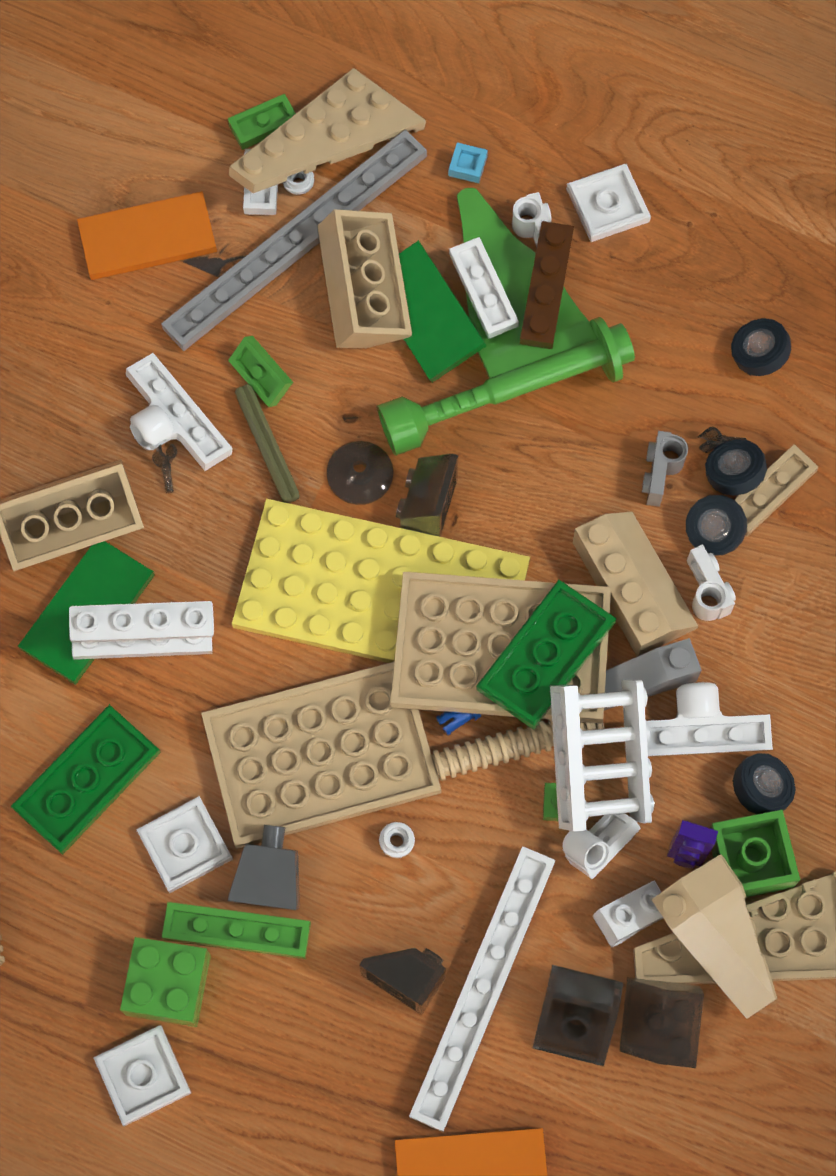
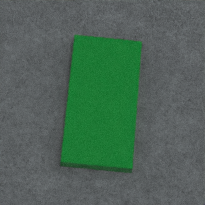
[399,240,487,383]
[18,541,155,685]
[476,580,616,730]
[11,704,161,855]

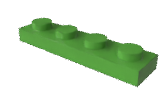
[162,902,311,959]

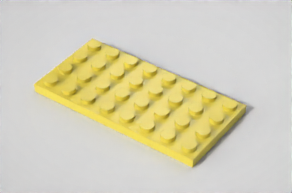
[232,499,530,663]

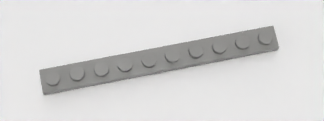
[161,129,427,351]

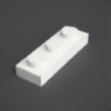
[449,237,519,339]

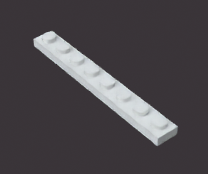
[409,846,556,1132]

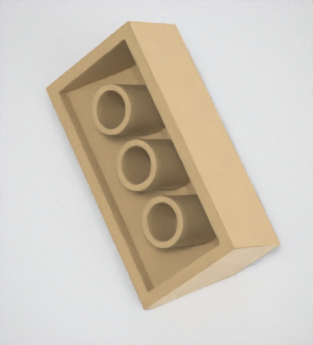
[317,209,412,349]
[0,460,144,571]
[572,512,698,657]

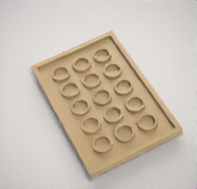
[391,572,611,723]
[201,662,441,849]

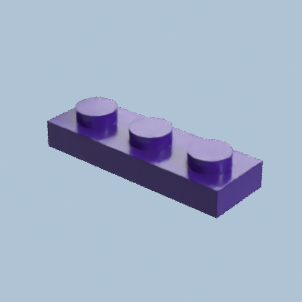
[667,820,718,868]

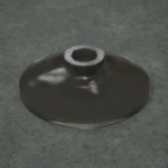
[327,441,393,505]

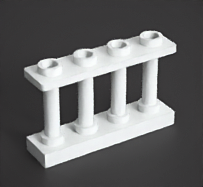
[69,601,214,660]
[550,680,654,832]

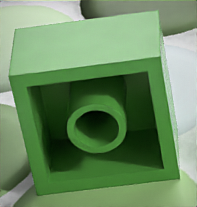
[710,810,800,897]
[120,937,211,1027]

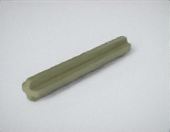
[235,384,300,503]

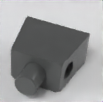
[228,824,300,910]

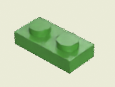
[228,94,296,150]
[228,336,293,407]

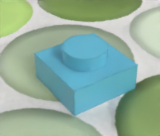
[448,142,488,183]

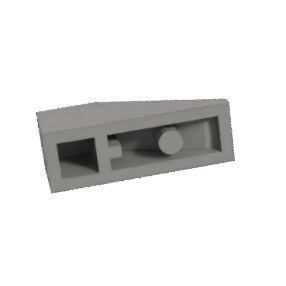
[604,638,702,710]

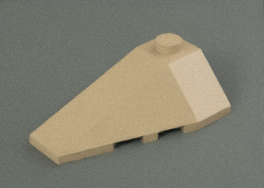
[651,854,777,1019]

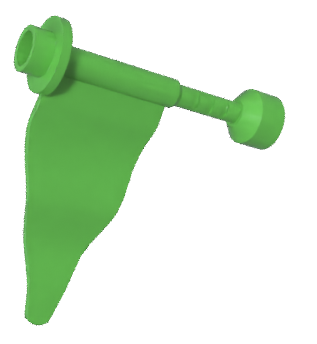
[377,188,635,456]

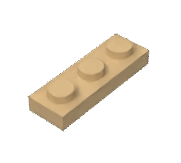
[723,445,818,537]

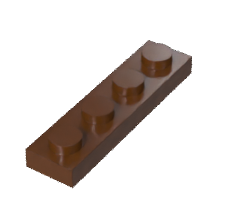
[520,221,574,349]

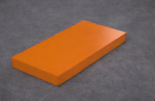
[77,191,217,280]
[395,1128,547,1176]

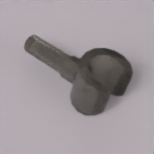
[698,427,747,453]
[152,444,177,493]

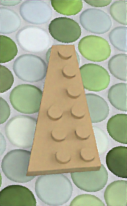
[229,68,426,193]
[633,871,836,986]

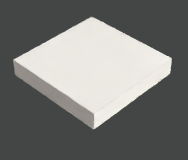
[566,164,651,242]
[136,796,233,893]
[93,1025,191,1126]

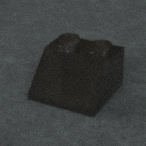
[396,454,458,537]
[359,948,446,1016]
[532,965,623,1066]
[619,977,704,1068]

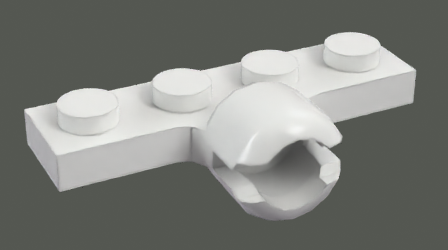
[126,353,233,471]
[646,682,773,757]

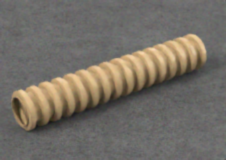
[432,719,605,781]

